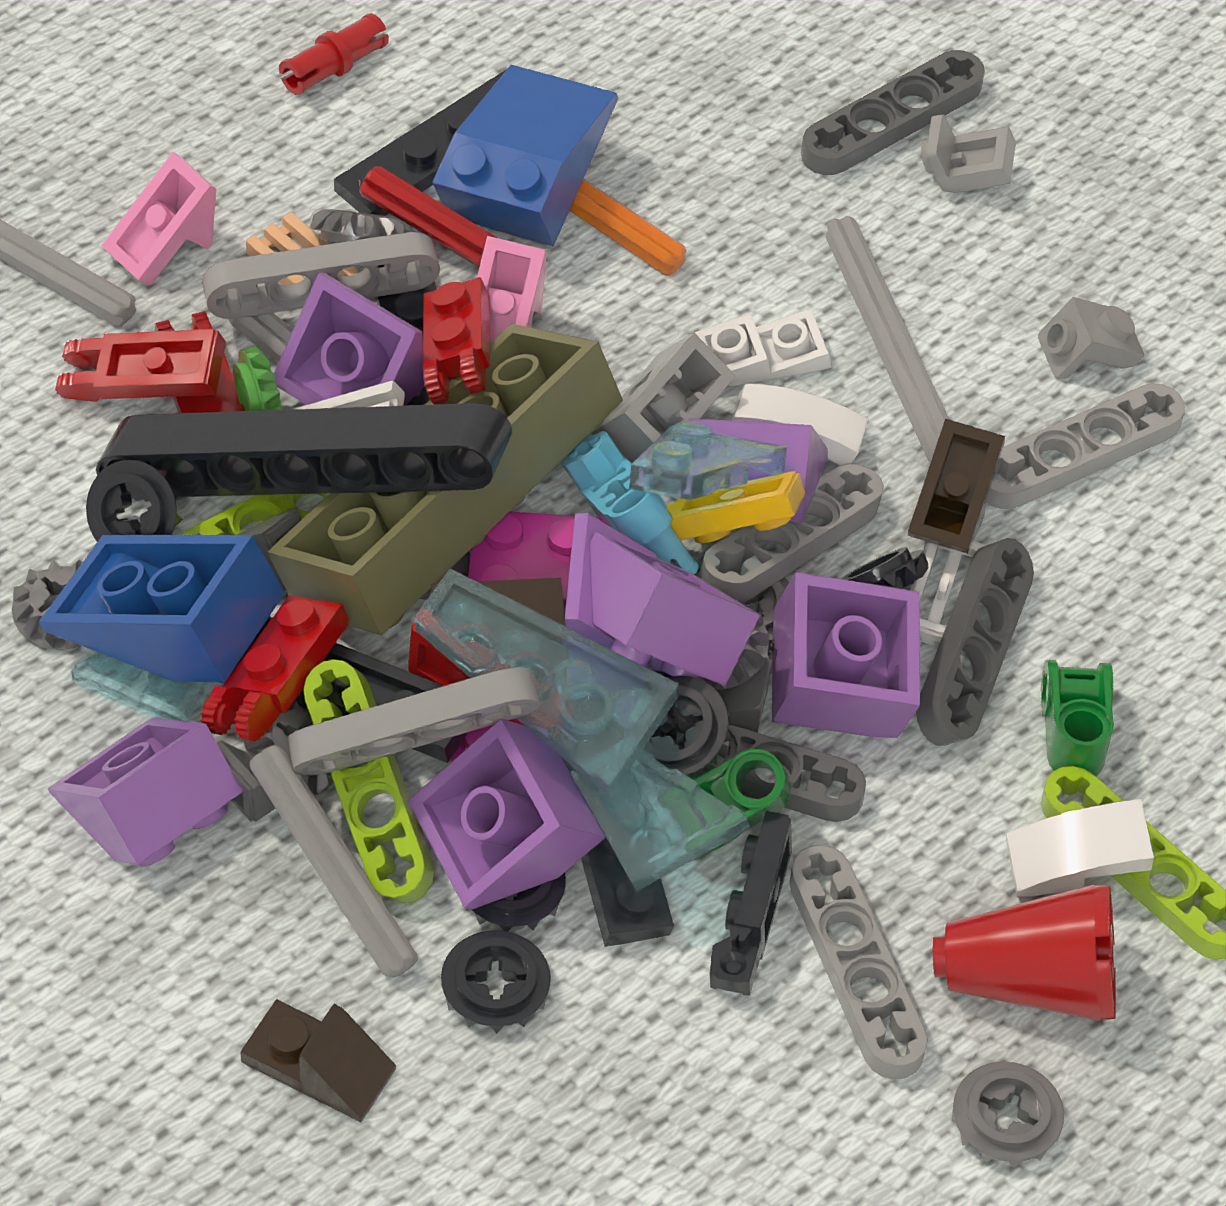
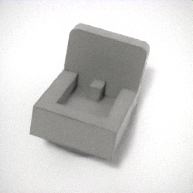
[921,114,1016,193]
[1038,297,1145,379]

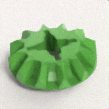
[233,346,283,411]

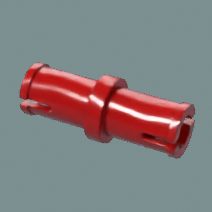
[278,13,389,95]

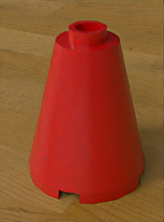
[932,884,1116,1021]

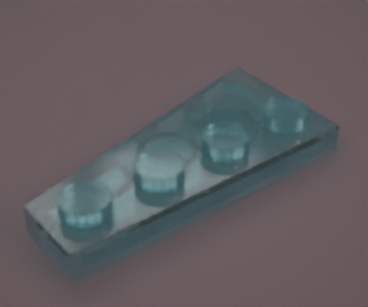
[415,569,678,799]

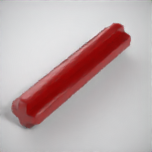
[359,166,497,268]

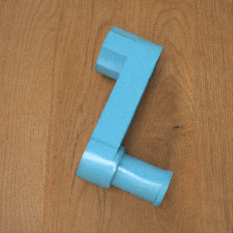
[561,431,699,574]

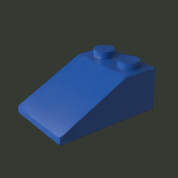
[432,65,619,247]
[39,535,285,683]

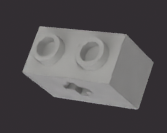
[592,332,736,472]

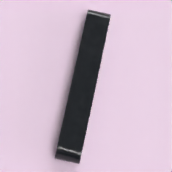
[96,403,512,498]

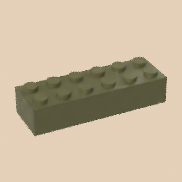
[267,324,623,636]

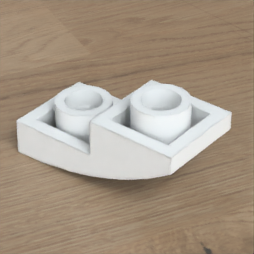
[695,309,832,386]
[730,383,868,466]
[1006,799,1154,898]

